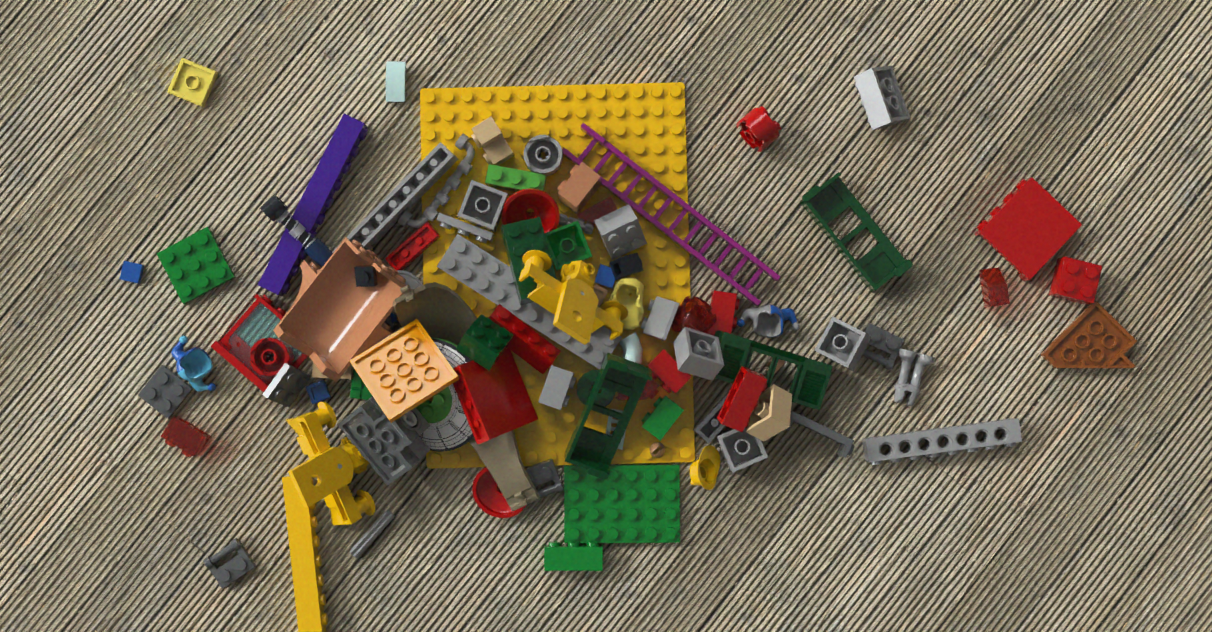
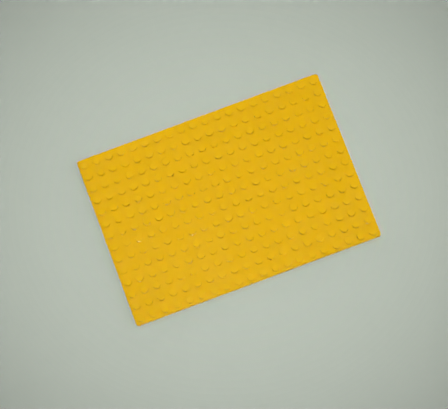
[420,82,695,469]

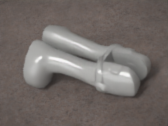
[894,348,935,406]

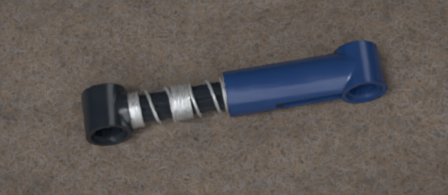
[260,194,333,268]

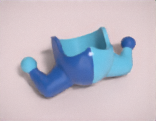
[171,335,216,392]

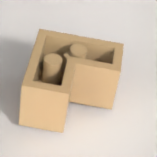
[471,116,514,166]

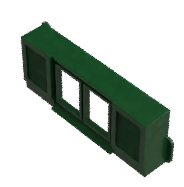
[800,172,913,292]
[714,330,833,410]
[565,352,652,480]

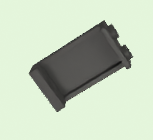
[785,411,855,458]

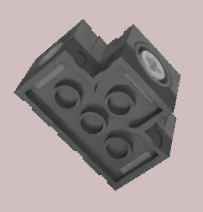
[338,396,431,486]

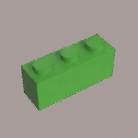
[485,164,547,192]

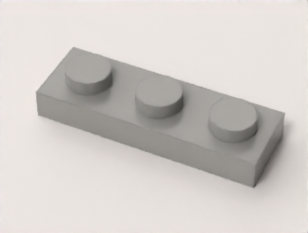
[436,213,495,243]

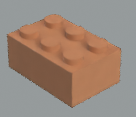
[557,162,601,215]

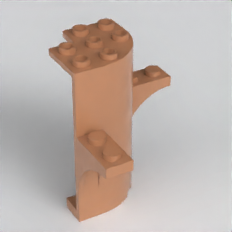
[273,237,407,382]

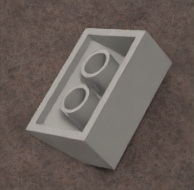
[854,66,911,130]

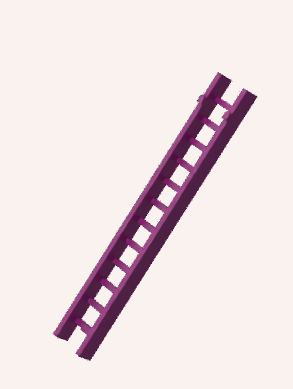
[562,123,781,306]

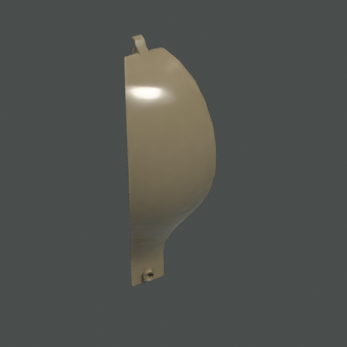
[393,282,540,511]

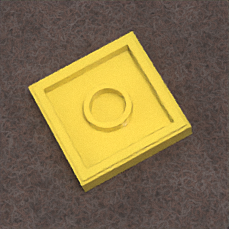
[167,58,219,108]

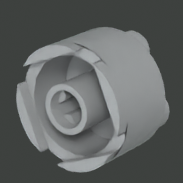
[524,135,563,177]

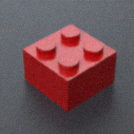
[1049,257,1103,305]
[646,349,692,394]

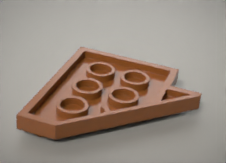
[1040,300,1137,368]

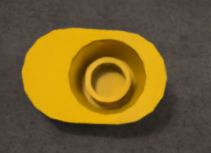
[690,445,720,490]

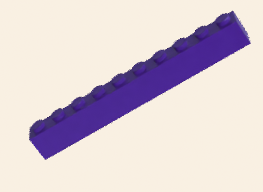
[258,114,368,296]

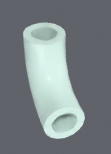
[619,333,643,364]

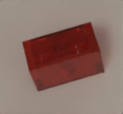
[161,416,211,458]

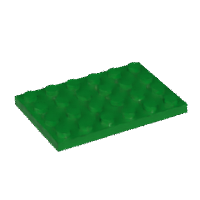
[564,465,680,543]

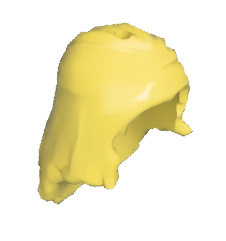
[609,277,644,330]

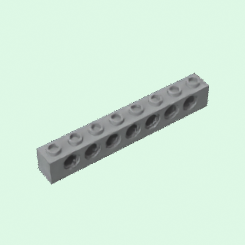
[332,142,458,253]
[862,418,1022,465]

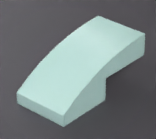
[386,61,407,102]

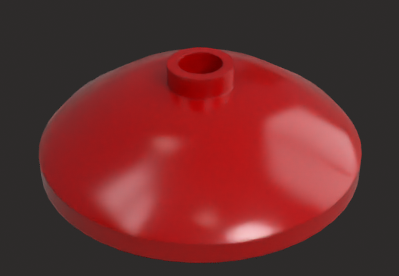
[502,188,560,233]
[472,467,526,518]

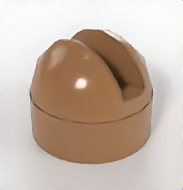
[649,442,665,458]

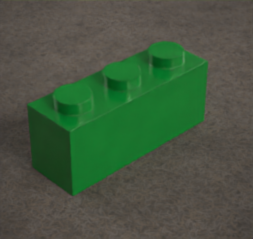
[544,541,603,571]

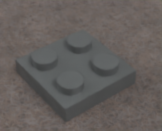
[262,362,311,407]
[138,365,194,419]

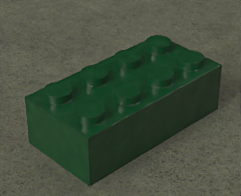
[501,217,557,305]

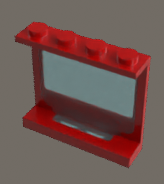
[211,294,308,392]

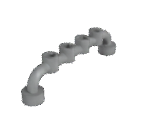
[398,133,475,228]

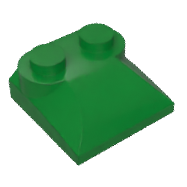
[544,221,592,271]

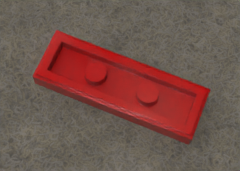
[385,221,441,270]

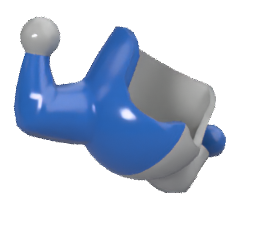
[737,304,800,338]

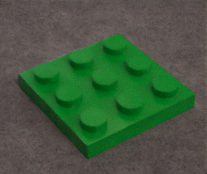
[157,227,236,304]

